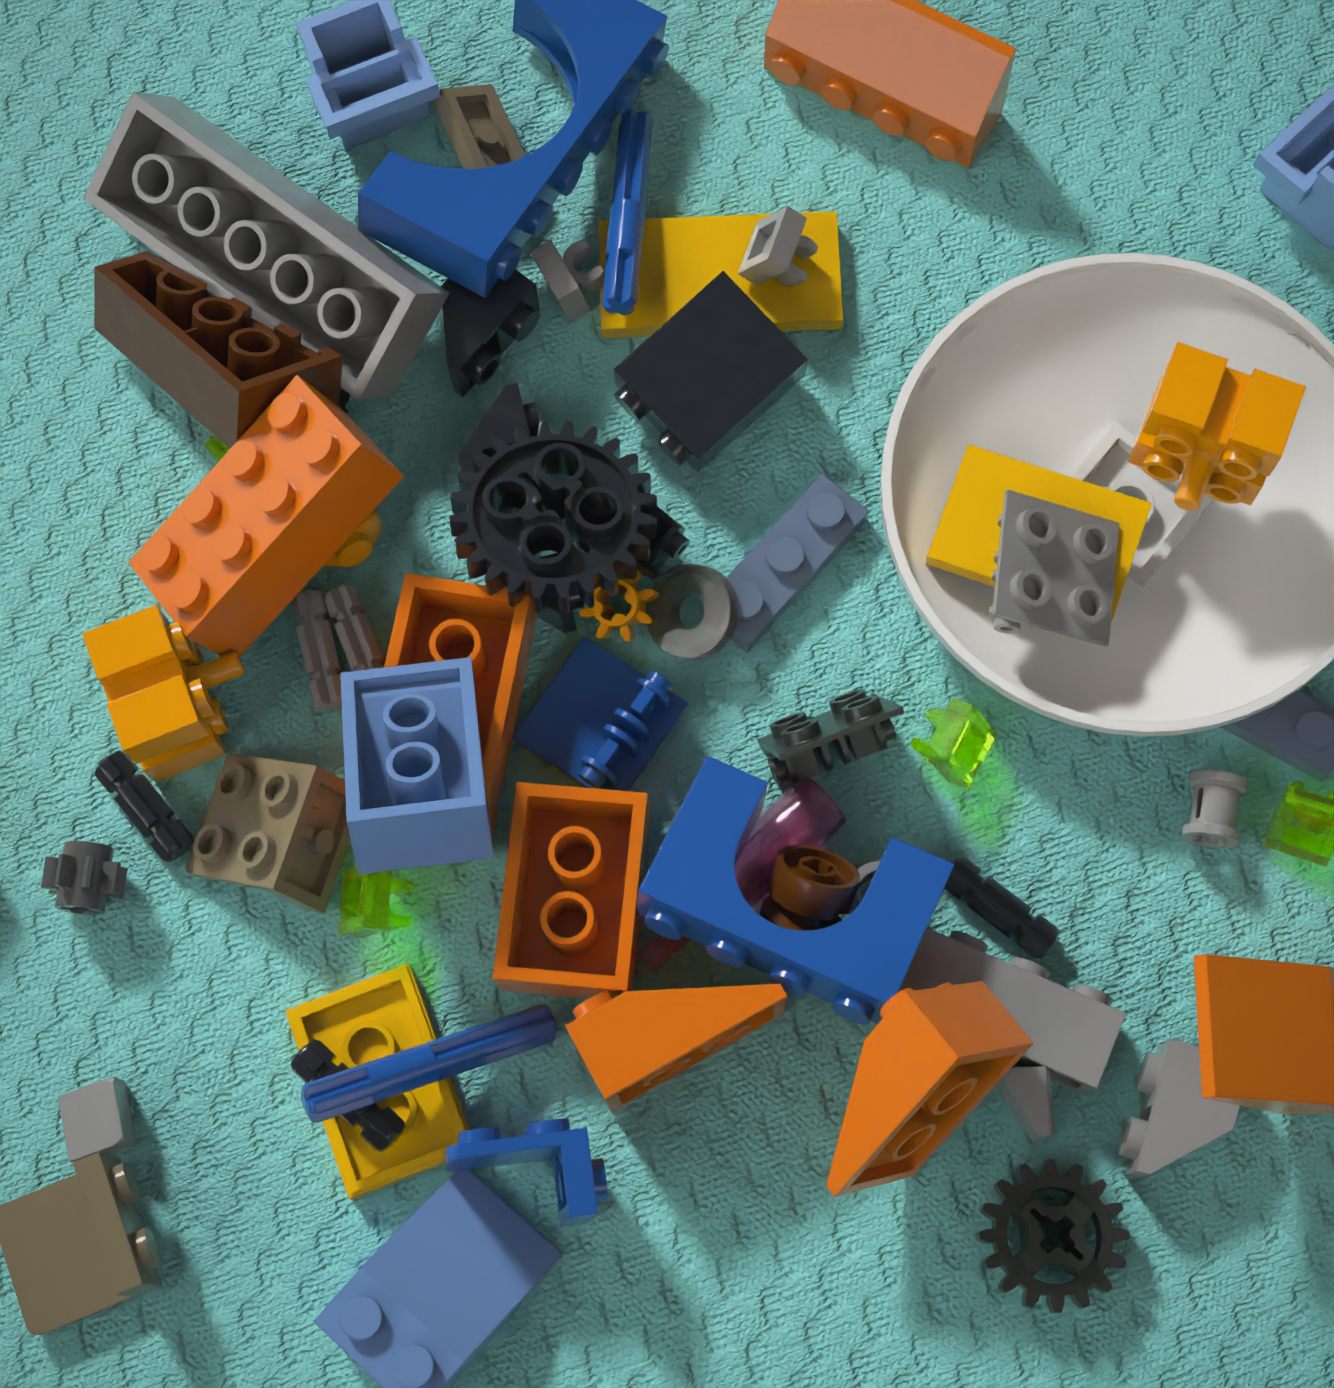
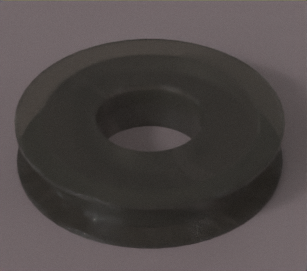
[646,564,739,660]

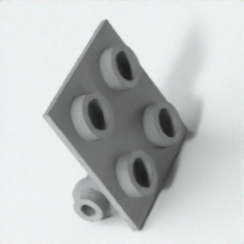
[988,489,1119,647]

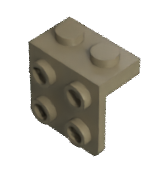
[0,1152,163,1335]

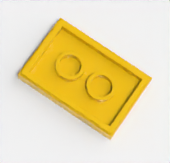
[926,444,1152,622]
[285,963,470,1200]

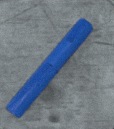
[602,109,653,316]
[301,1004,558,1123]

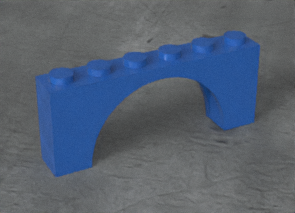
[358,0,669,298]

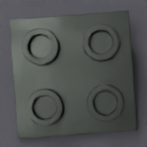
[757,689,904,786]

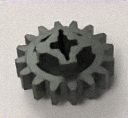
[976,1159,1130,1313]

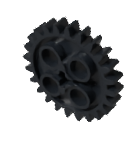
[449,420,657,614]

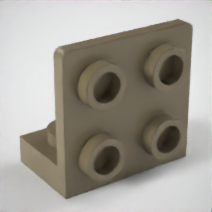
[186,753,350,914]

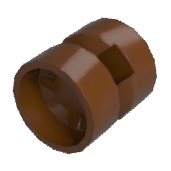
[759,844,860,931]

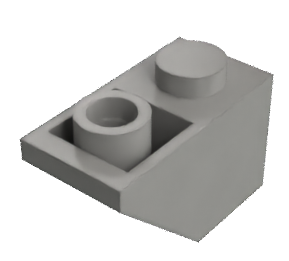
[1119,1038,1240,1180]

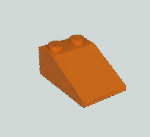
[1194,954,1334,1115]
[826,981,1034,1197]
[565,984,787,1112]

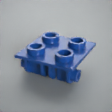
[512,636,688,791]

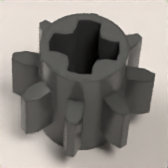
[41,841,128,915]

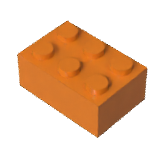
[492,782,652,999]

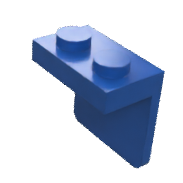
[444,1119,608,1227]

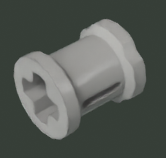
[1182,769,1248,848]

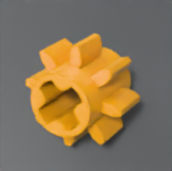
[579,569,659,643]

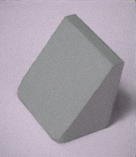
[995,1066,1054,1142]
[58,1077,137,1163]

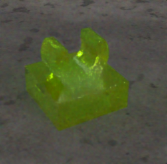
[910,698,997,789]
[1263,780,1334,867]
[338,866,414,938]

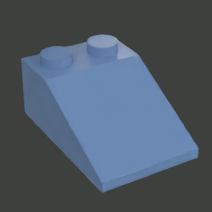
[340,657,494,875]
[313,1170,564,1388]

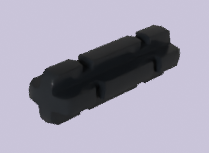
[95,750,194,862]
[945,856,1059,958]
[290,1039,406,1152]

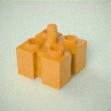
[1128,342,1306,511]
[82,605,245,783]

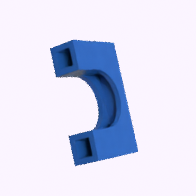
[637,756,954,1025]

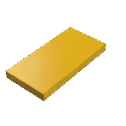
[598,211,843,338]

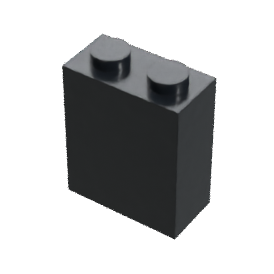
[613,271,808,472]

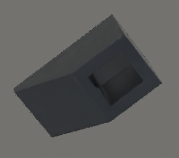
[441,269,540,397]

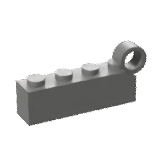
[849,861,1126,1096]

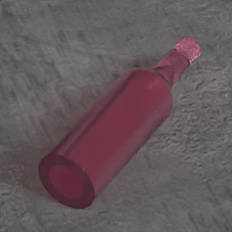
[637,775,847,973]

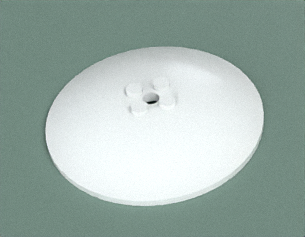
[880,253,1334,737]

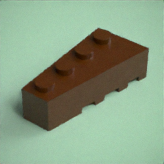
[94,251,343,449]

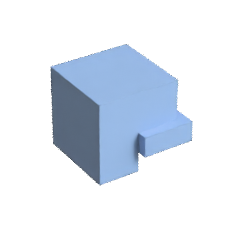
[296,0,441,150]
[1253,84,1334,251]

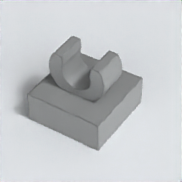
[737,206,818,286]
[530,239,605,322]

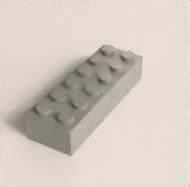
[83,92,449,400]

